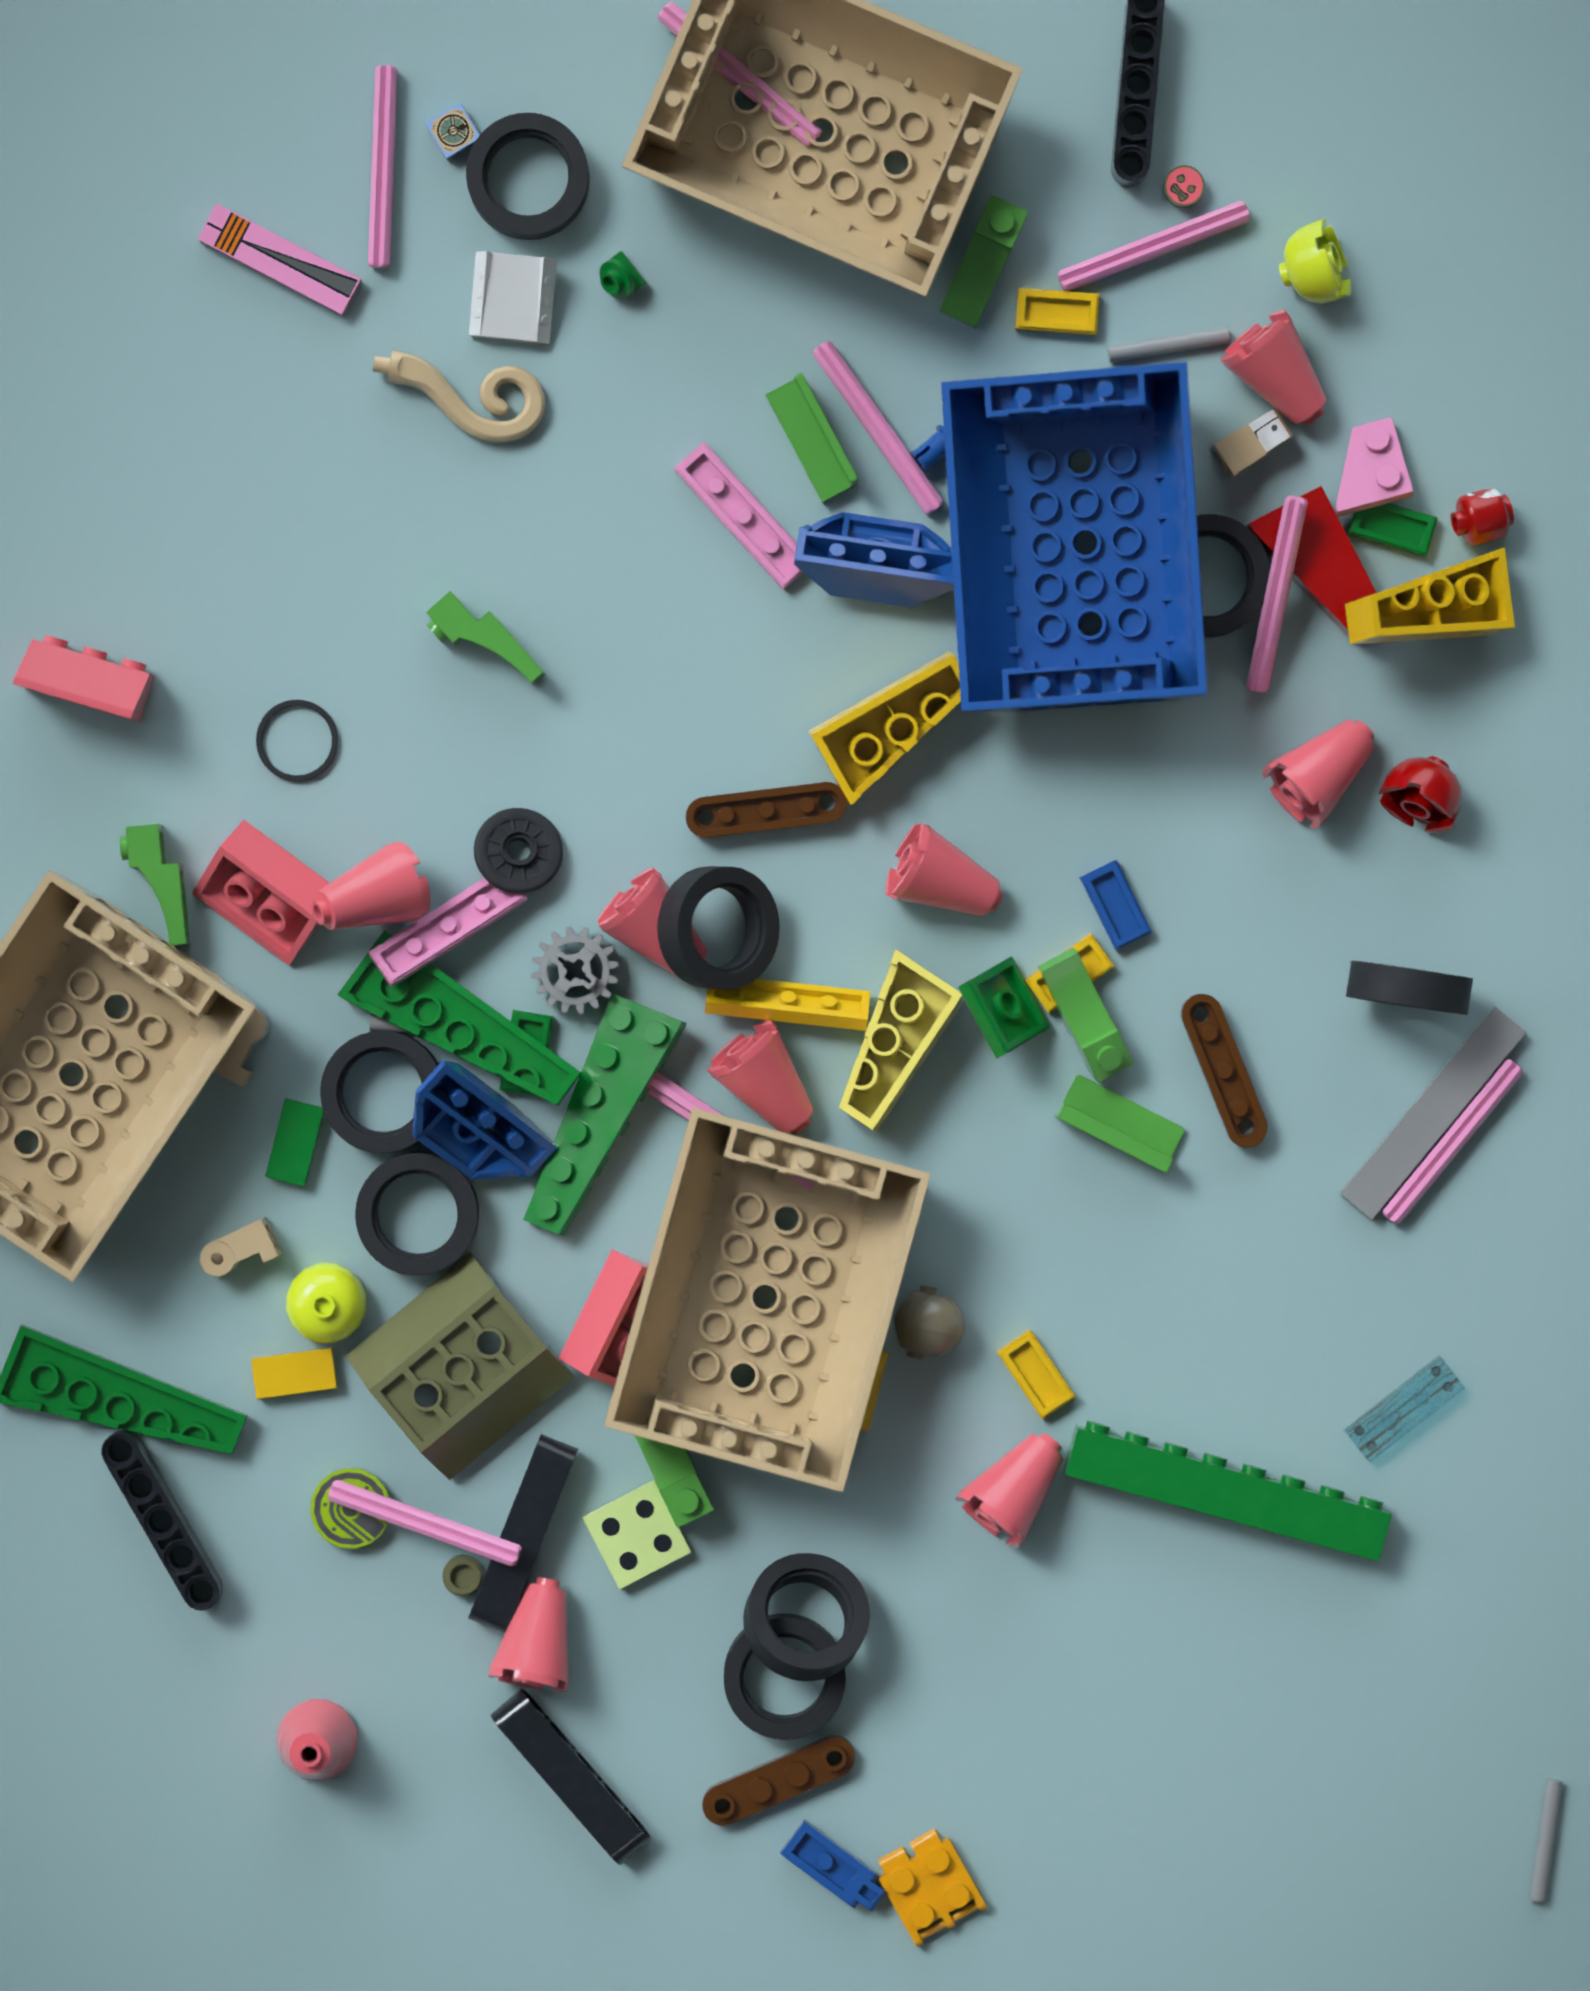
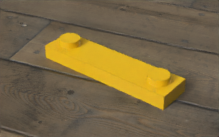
[705,979,870,1031]

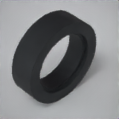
[466,112,590,240]
[1197,514,1270,638]
[657,866,780,989]
[1346,960,1473,1015]
[320,1031,438,1153]
[355,1152,479,1275]
[743,1553,870,1681]
[724,1613,846,1740]

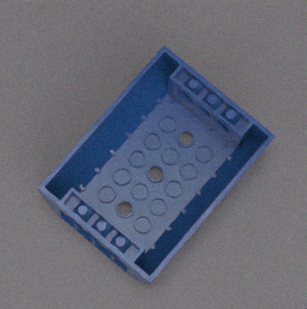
[941,361,1208,712]

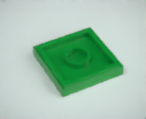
[958,956,1050,1059]

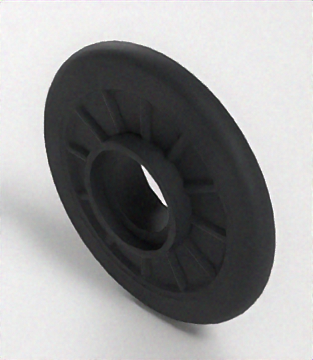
[474,808,563,894]

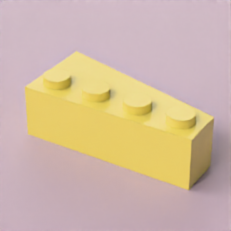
[839,949,964,1133]

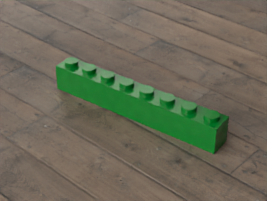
[1063,1420,1392,1561]

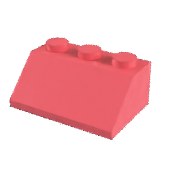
[13,635,154,723]
[191,820,329,966]
[558,1249,648,1387]

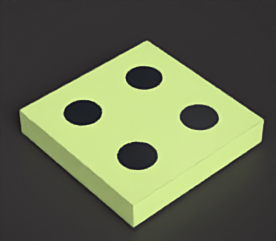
[582,1479,692,1590]

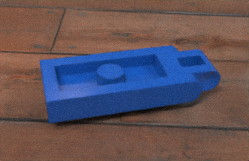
[780,1819,887,1912]

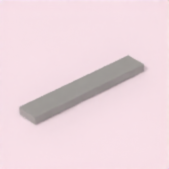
[1339,1006,1526,1220]

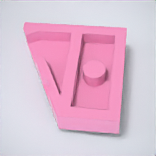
[1336,417,1414,517]

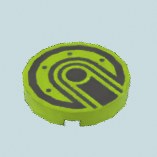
[310,1467,390,1549]

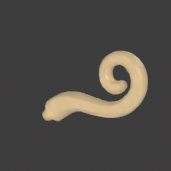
[373,350,546,443]

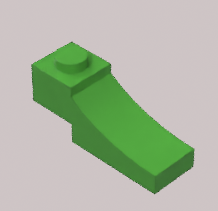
[939,195,1029,329]
[426,591,545,684]
[120,824,191,946]
[1037,948,1134,1083]
[635,1435,714,1528]

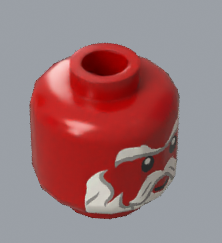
[1450,488,1514,546]

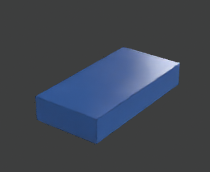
[1079,860,1152,950]

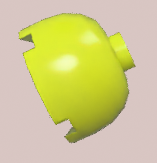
[1279,218,1351,304]
[286,1262,367,1343]

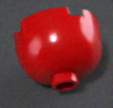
[1379,756,1462,833]

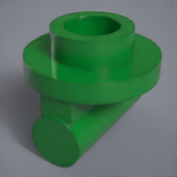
[599,251,647,299]

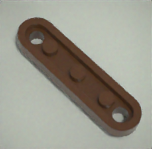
[686,782,847,838]
[1181,994,1268,1148]
[702,1735,855,1826]

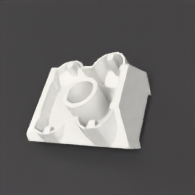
[469,251,557,345]

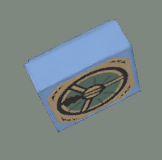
[425,103,480,160]

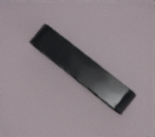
[1111,0,1165,187]
[101,1429,223,1611]
[468,1434,578,1633]
[491,1688,651,1865]

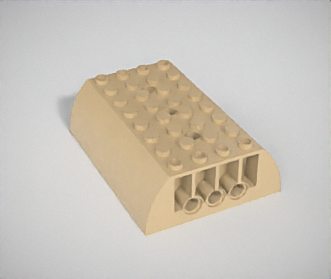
[622,0,1023,298]
[0,870,256,1282]
[604,1107,931,1492]

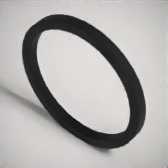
[256,700,338,781]

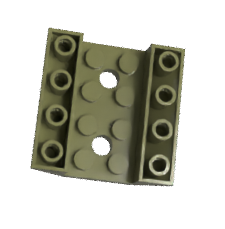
[346,1252,574,1480]

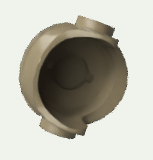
[894,1285,966,1360]

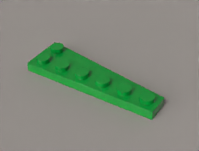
[337,930,582,1106]
[523,993,687,1236]
[0,1324,248,1454]

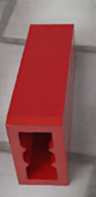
[1246,486,1377,637]

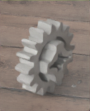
[531,926,619,1014]

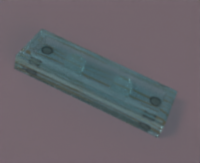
[1344,1355,1465,1463]

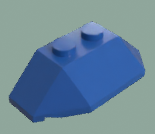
[794,512,954,607]
[412,1060,557,1179]

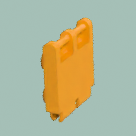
[878,1828,988,1948]

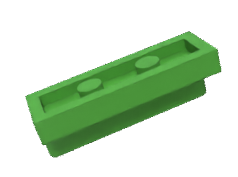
[765,372,859,503]
[1055,1075,1184,1173]

